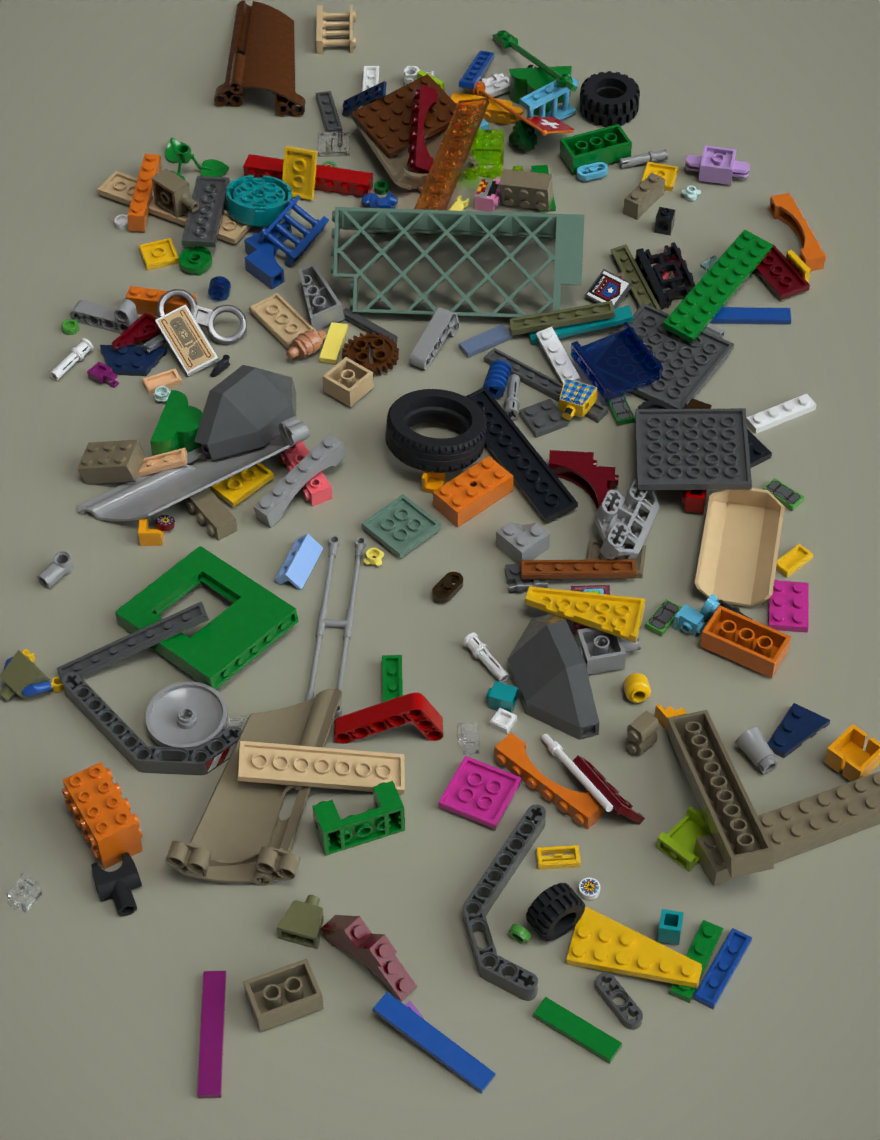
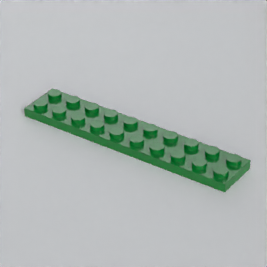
[662,229,773,344]

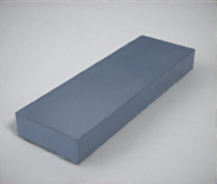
[459,324,512,358]

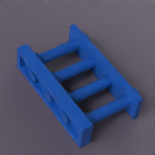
[258,195,329,267]

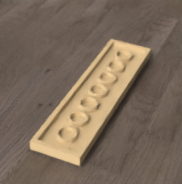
[237,741,405,794]

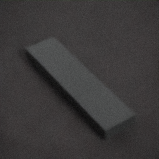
[316,91,343,135]

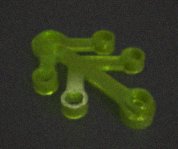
[463,163,524,180]

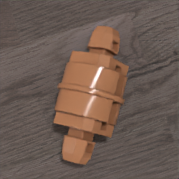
[286,329,326,360]

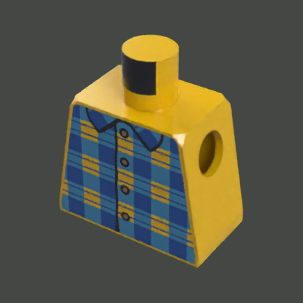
[559,378,598,420]

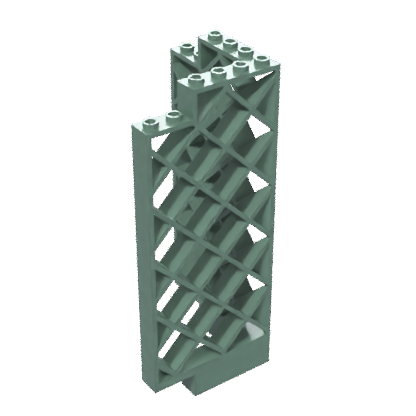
[330,207,584,318]

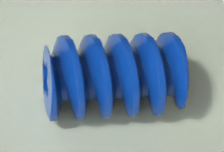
[483,360,512,399]

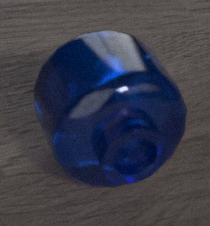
[208,276,231,301]

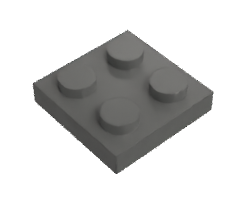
[519,399,568,438]

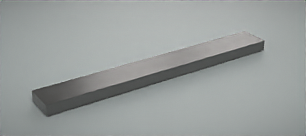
[484,348,608,423]
[57,602,209,683]

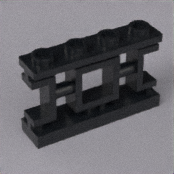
[635,242,695,310]

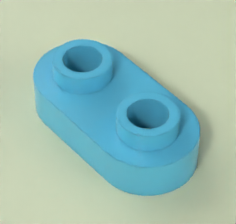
[577,162,608,181]
[701,594,720,621]

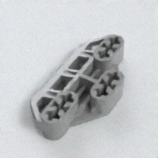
[595,477,660,559]

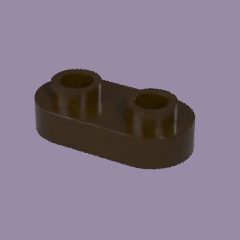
[432,572,463,603]

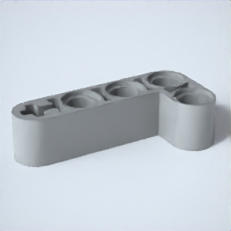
[70,299,138,334]
[409,307,459,370]

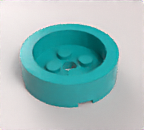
[226,175,292,226]

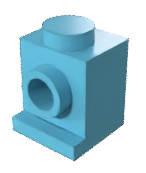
[673,604,706,637]

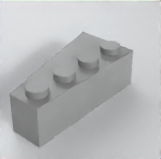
[299,263,345,331]

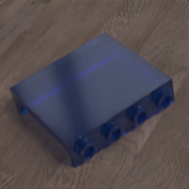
[571,322,663,402]

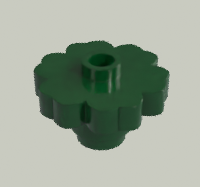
[509,120,537,152]

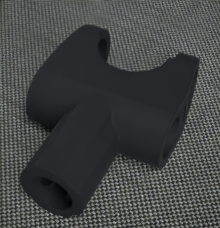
[91,852,142,916]

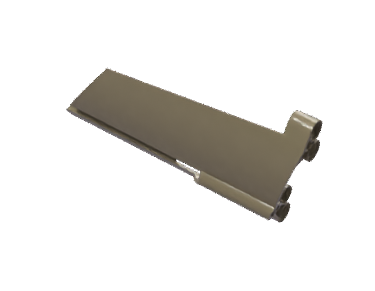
[165,688,342,886]

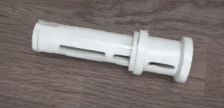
[49,338,94,381]
[462,632,510,683]

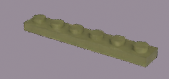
[611,244,661,310]
[510,301,615,336]

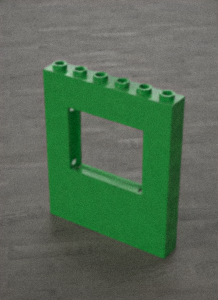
[115,546,299,690]

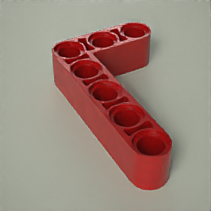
[334,692,444,744]

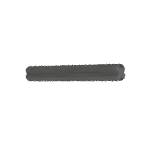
[343,308,398,343]

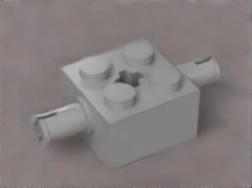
[576,627,641,675]

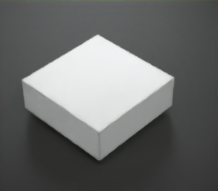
[490,708,517,734]

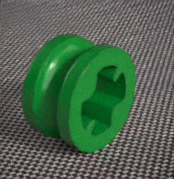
[374,180,389,195]

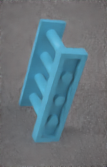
[519,74,578,134]

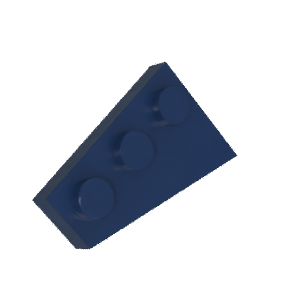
[767,703,830,758]

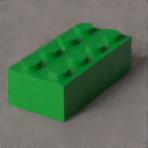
[560,124,632,173]

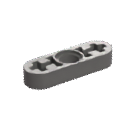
[595,973,643,1030]

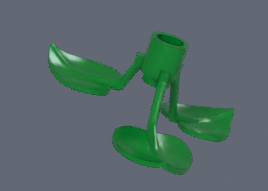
[165,138,229,180]

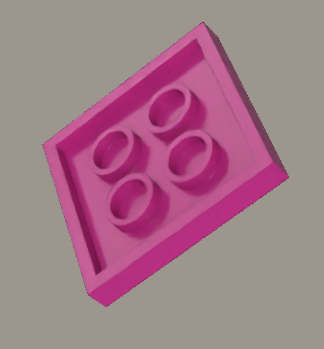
[438,756,522,830]

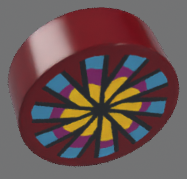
[156,515,175,531]

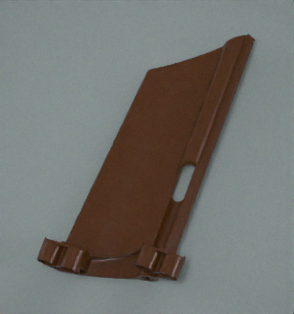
[214,0,306,116]

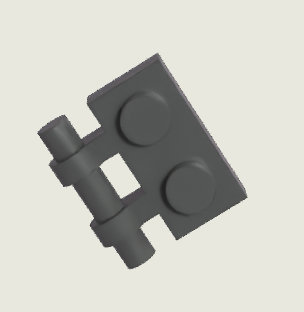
[505,563,548,593]

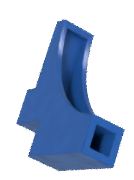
[244,221,292,290]

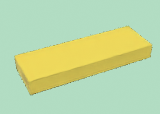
[319,322,348,364]

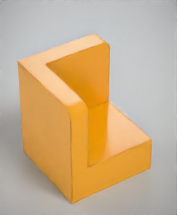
[422,471,446,494]
[138,519,164,546]
[654,704,687,732]

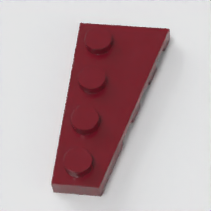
[573,755,645,825]

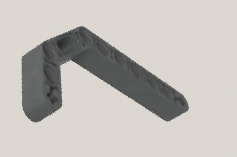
[463,804,546,1001]

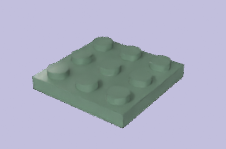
[362,494,441,559]

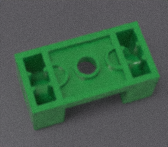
[312,781,405,856]

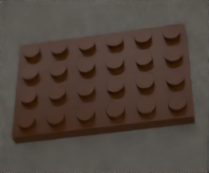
[351,74,466,158]

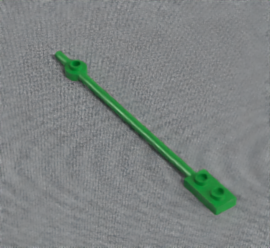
[493,30,577,92]

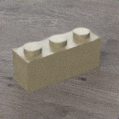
[623,173,665,220]
[187,488,237,541]

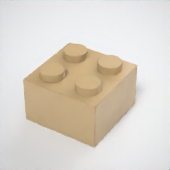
[323,357,374,407]

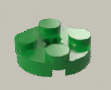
[179,246,213,276]

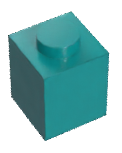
[486,681,518,713]
[657,909,684,945]

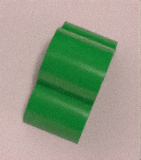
[509,66,572,116]
[150,390,203,456]

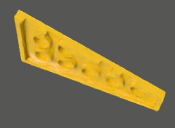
[525,586,645,643]

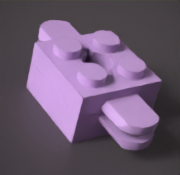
[685,145,750,185]

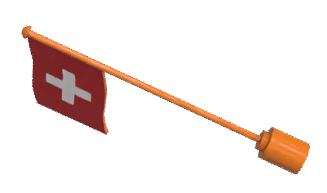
[464,81,574,136]

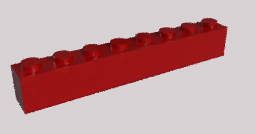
[243,154,373,197]

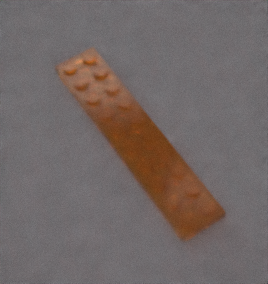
[414,98,489,210]

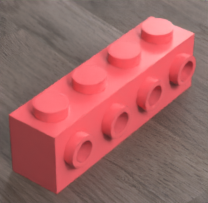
[279,442,333,507]

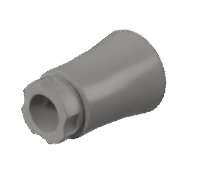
[735,727,779,774]

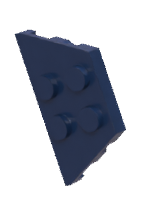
[100,345,167,376]

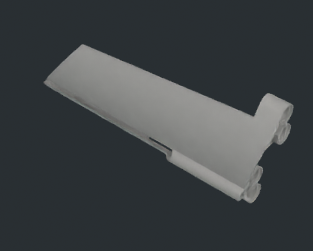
[78,416,310,521]

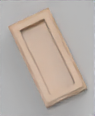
[142,368,182,394]

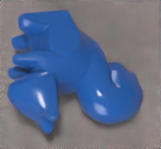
[361,192,398,209]

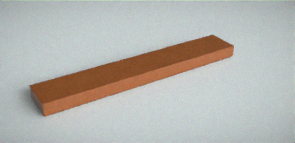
[520,559,637,579]

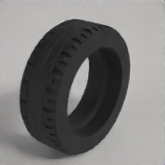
[385,389,487,473]

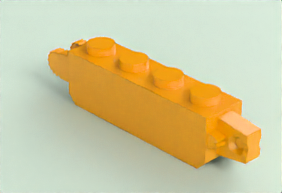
[450,92,523,125]

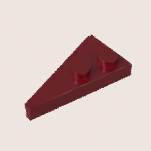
[112,313,162,350]

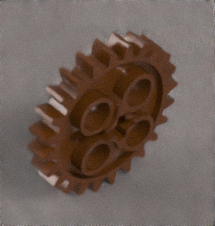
[342,332,399,377]

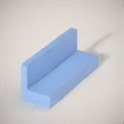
[274,534,323,590]

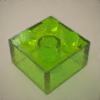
[472,129,504,165]

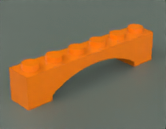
[127,154,162,232]
[769,193,826,271]
[494,732,604,830]

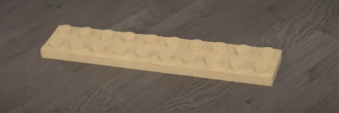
[97,171,252,245]

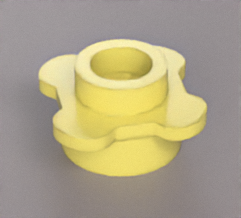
[364,548,384,566]

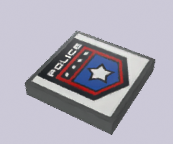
[585,269,632,309]

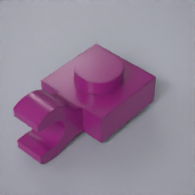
[87,362,119,388]

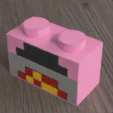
[474,176,501,212]

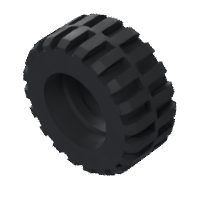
[579,71,640,127]

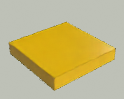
[641,162,679,191]
[138,238,179,271]

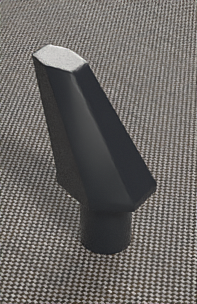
[210,355,230,377]

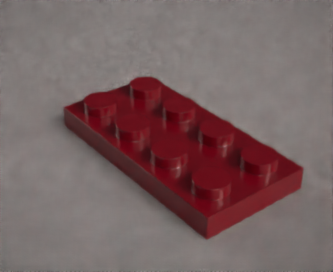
[754,245,810,300]

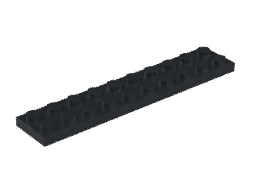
[465,387,578,523]

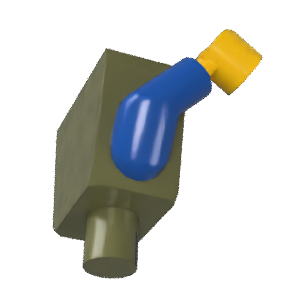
[0,649,63,701]

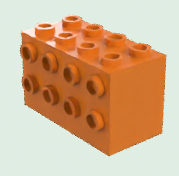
[61,762,143,869]

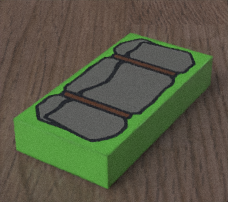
[763,478,804,511]
[645,599,682,637]

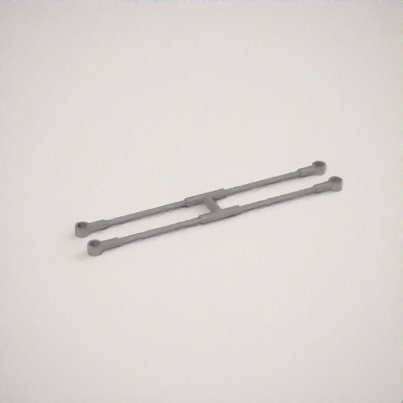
[305,535,366,718]

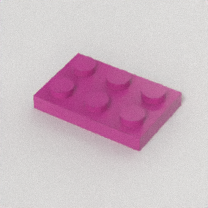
[768,580,809,633]

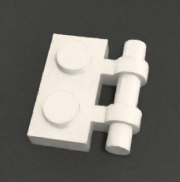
[479,73,509,97]

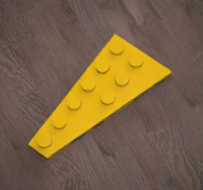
[566,906,702,988]

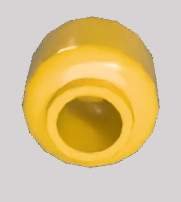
[623,673,651,703]

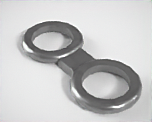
[157,289,247,345]

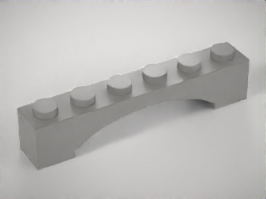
[253,434,346,528]

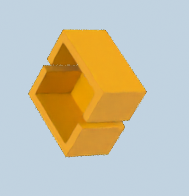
[824,724,880,781]

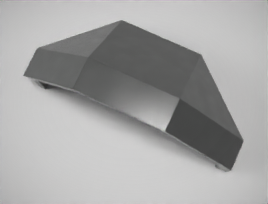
[194,365,296,460]
[507,614,600,740]

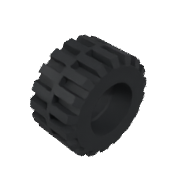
[526,883,585,941]

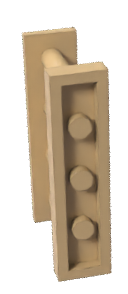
[316,5,356,54]

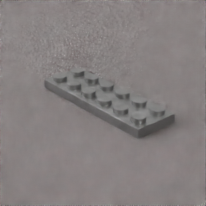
[182,176,230,247]

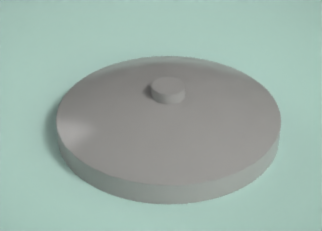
[145,681,228,748]

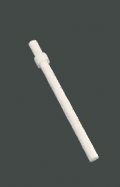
[541,734,613,812]

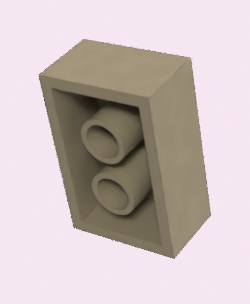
[499,169,554,211]
[77,440,145,484]
[243,958,324,1032]

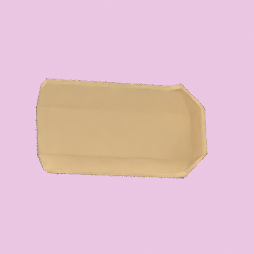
[694,488,785,607]

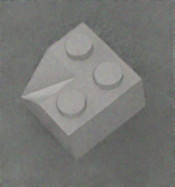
[496,522,550,564]

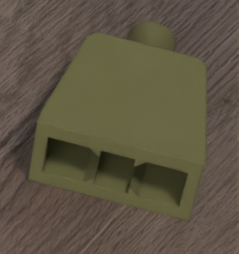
[277,895,324,949]

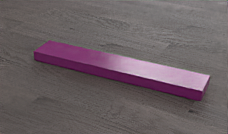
[197,971,226,1098]

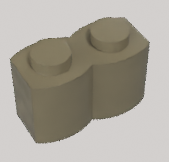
[626,710,659,757]

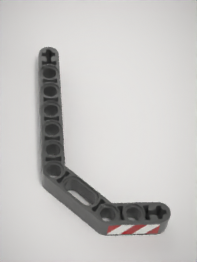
[62,672,242,776]

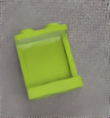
[656,806,711,872]

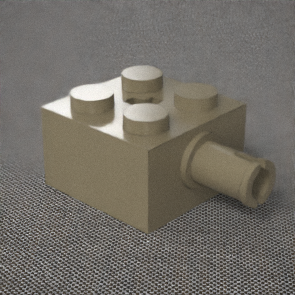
[152,169,199,218]

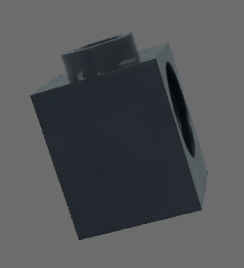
[654,207,676,236]

